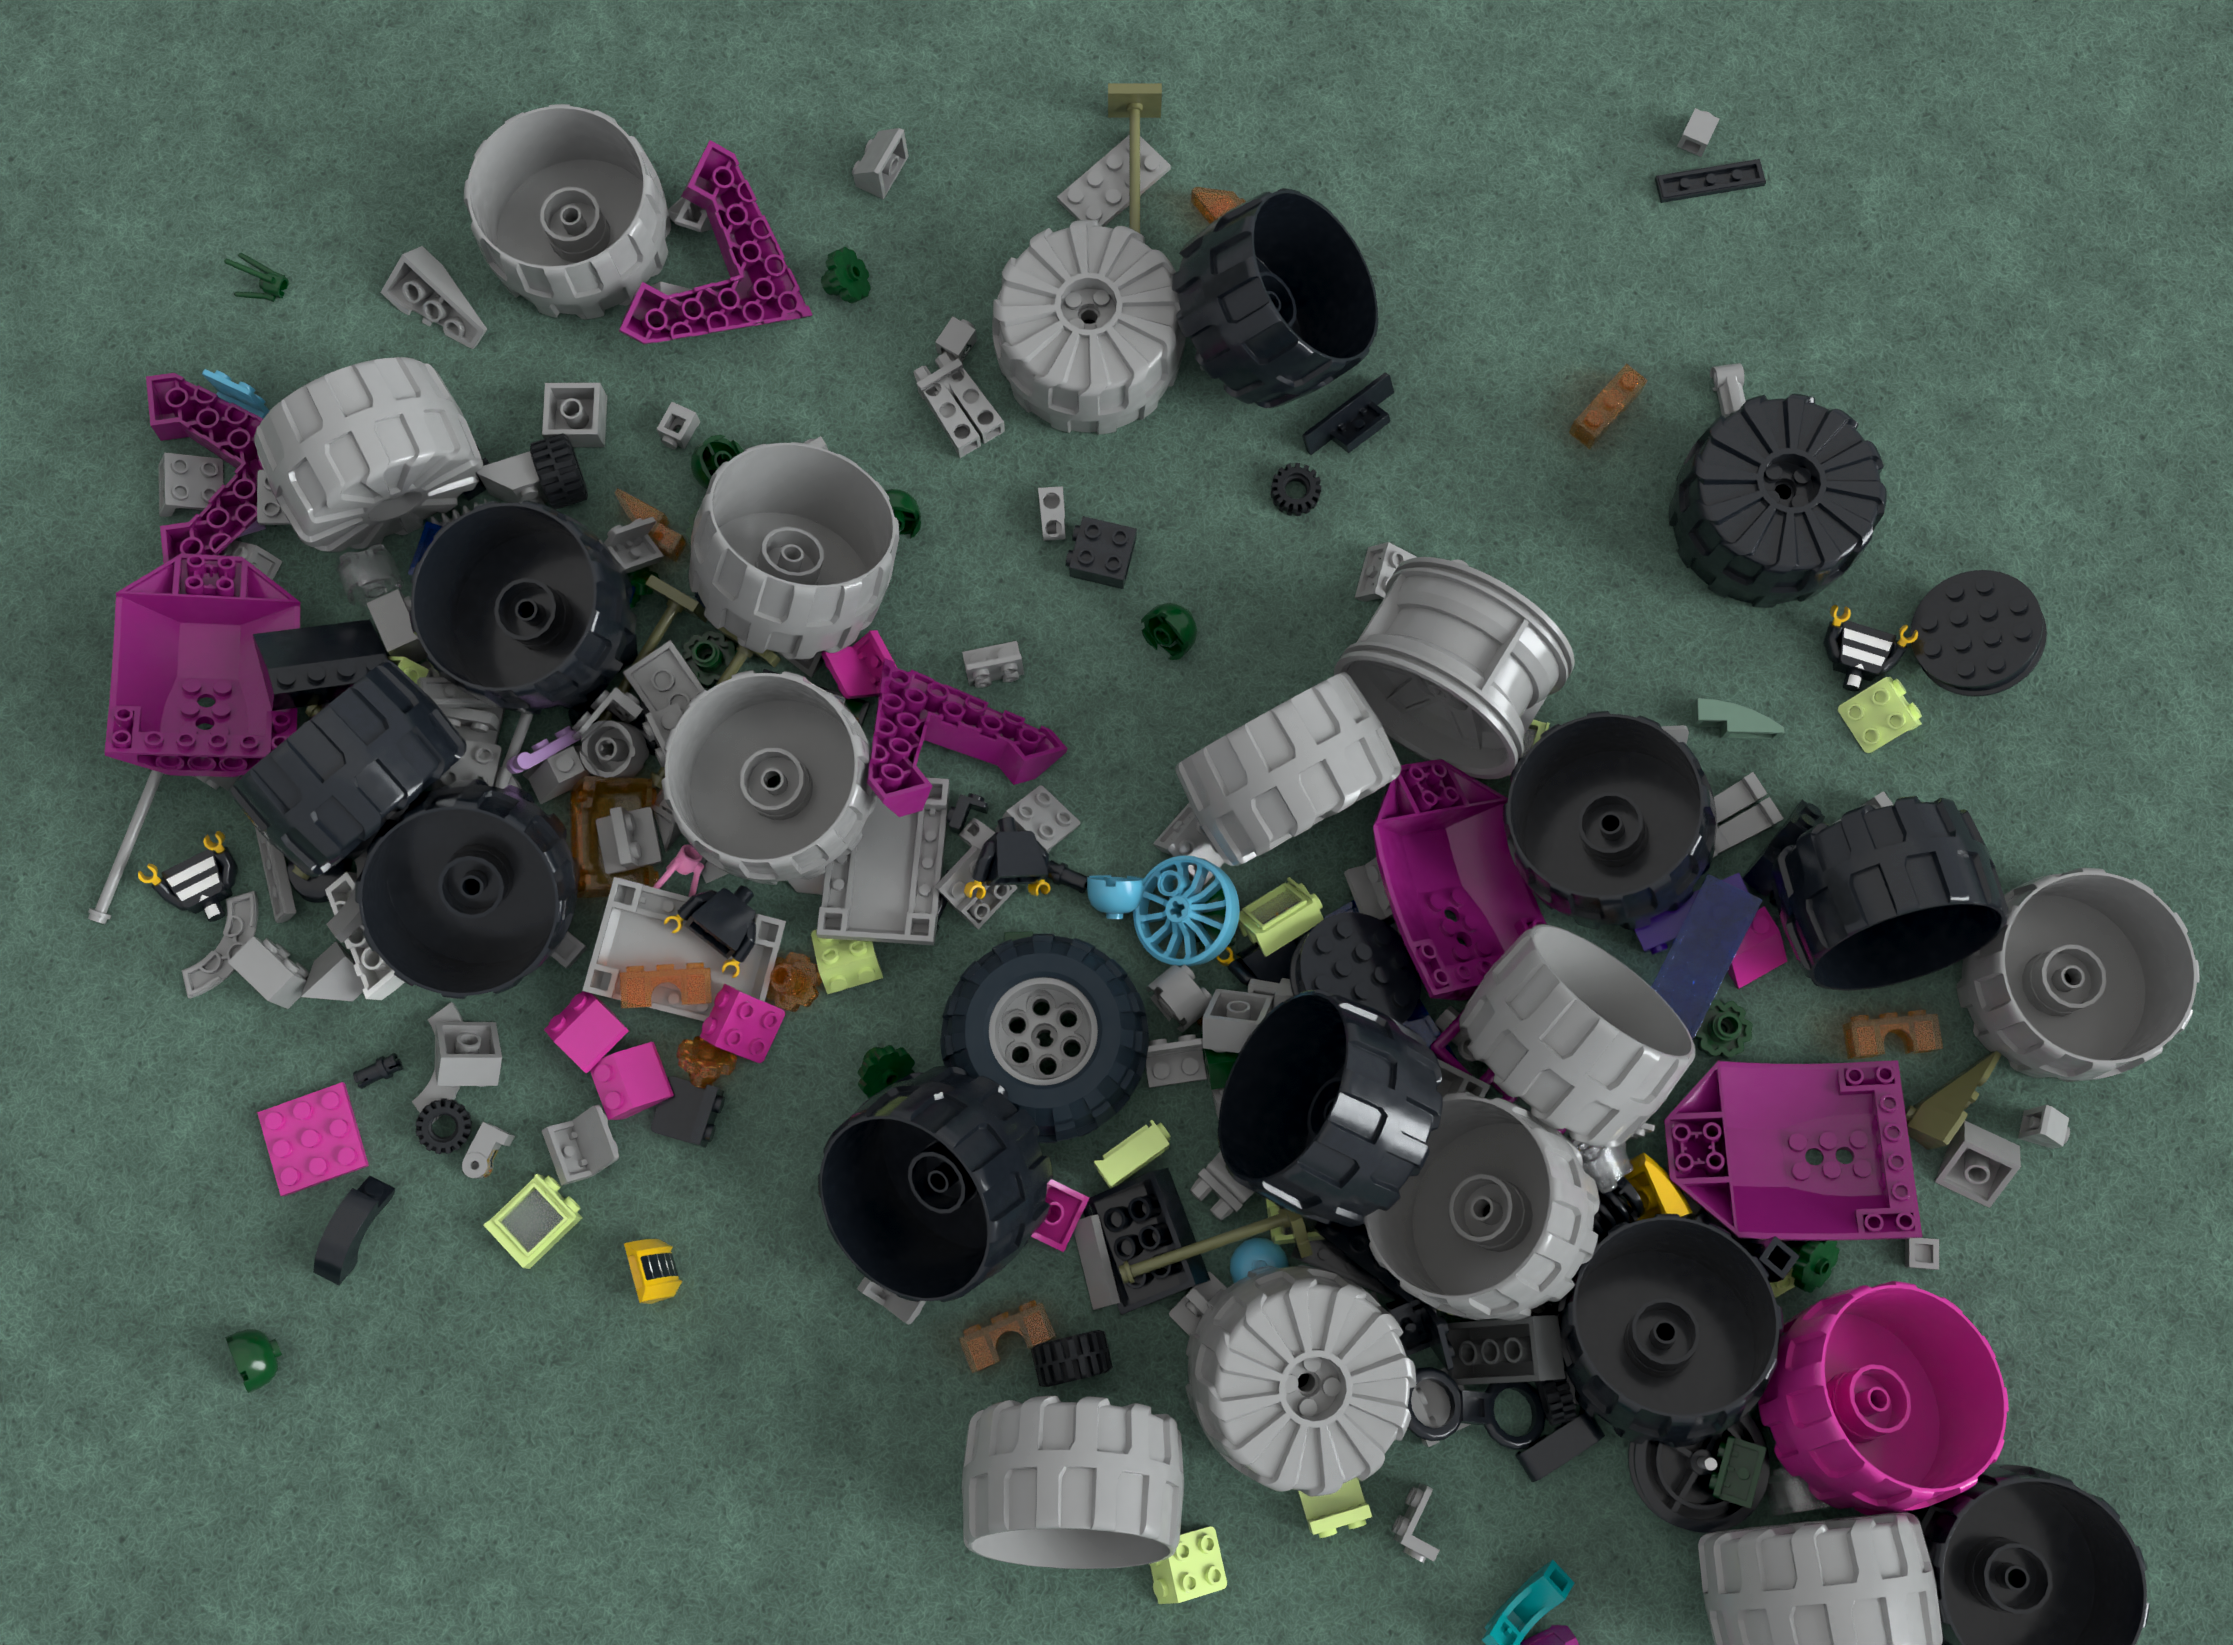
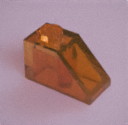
[1191,187,1246,224]

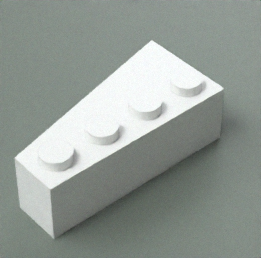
[325,872,405,1000]

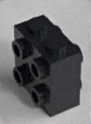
[1065,516,1137,589]

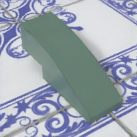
[1692,698,1784,739]

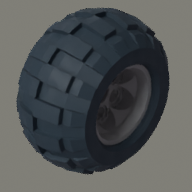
[940,933,1149,1143]

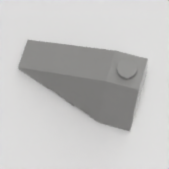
[380,246,487,349]

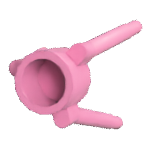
[653,844,705,897]

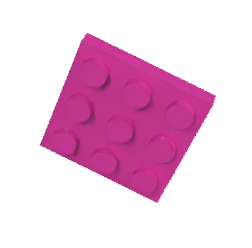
[257,1082,369,1197]

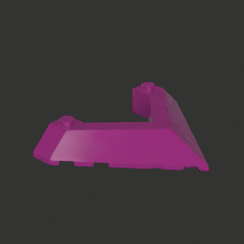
[619,140,813,345]
[146,373,264,564]
[867,658,1067,817]

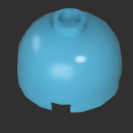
[1087,875,1144,919]
[1230,1237,1289,1283]

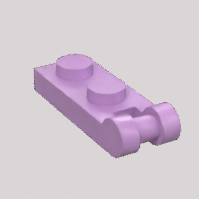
[506,726,582,774]

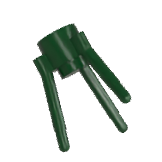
[224,253,289,302]

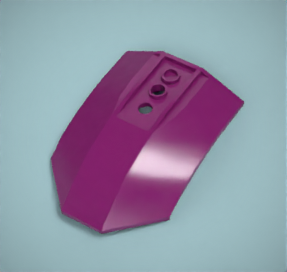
[105,553,301,777]
[1373,759,1547,1001]
[1664,1060,1923,1241]

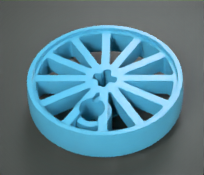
[1133,856,1240,966]

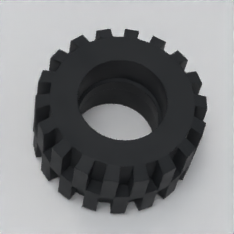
[530,433,588,510]
[1031,1330,1113,1387]

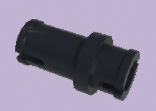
[1048,860,1089,894]
[353,1053,403,1089]

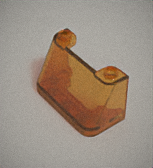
[570,776,659,898]

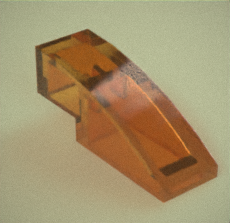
[615,488,687,562]

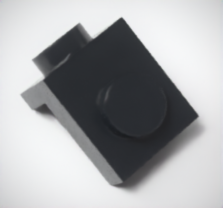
[946,793,989,834]

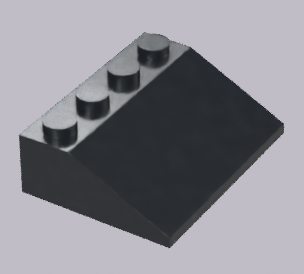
[253,619,388,711]
[1083,1168,1210,1315]

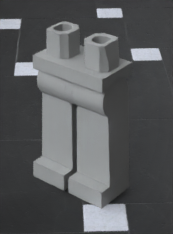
[913,352,1005,458]
[1713,772,1784,858]
[1190,1151,1254,1221]

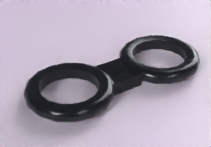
[1407,1367,1546,1450]

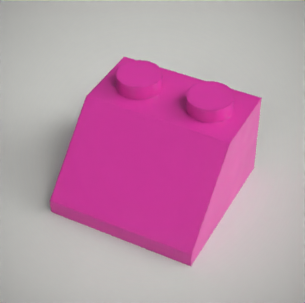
[1707,906,1787,989]
[544,991,629,1074]
[590,1042,674,1120]
[1031,1179,1089,1252]

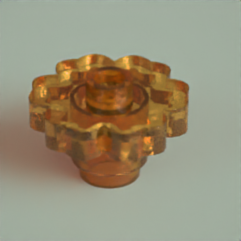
[766,952,822,1012]
[676,1036,737,1088]

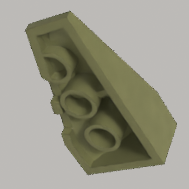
[1905,1051,2002,1150]

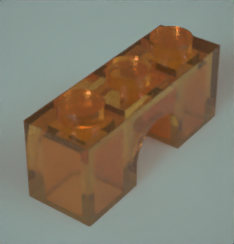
[1569,364,1648,449]
[620,962,712,1008]
[1842,1010,1943,1059]
[959,1300,1057,1373]

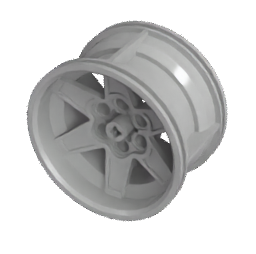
[1334,557,1575,779]

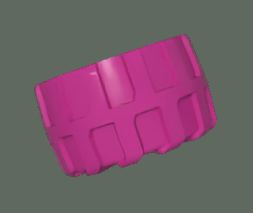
[1758,1281,2009,1515]

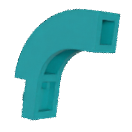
[1481,1560,1575,1645]

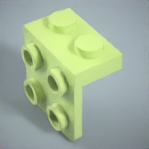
[1838,677,1922,753]
[811,929,883,994]
[1298,1478,1372,1538]
[1149,1526,1227,1604]

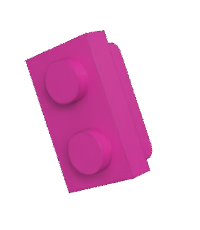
[821,630,897,699]
[700,983,785,1063]

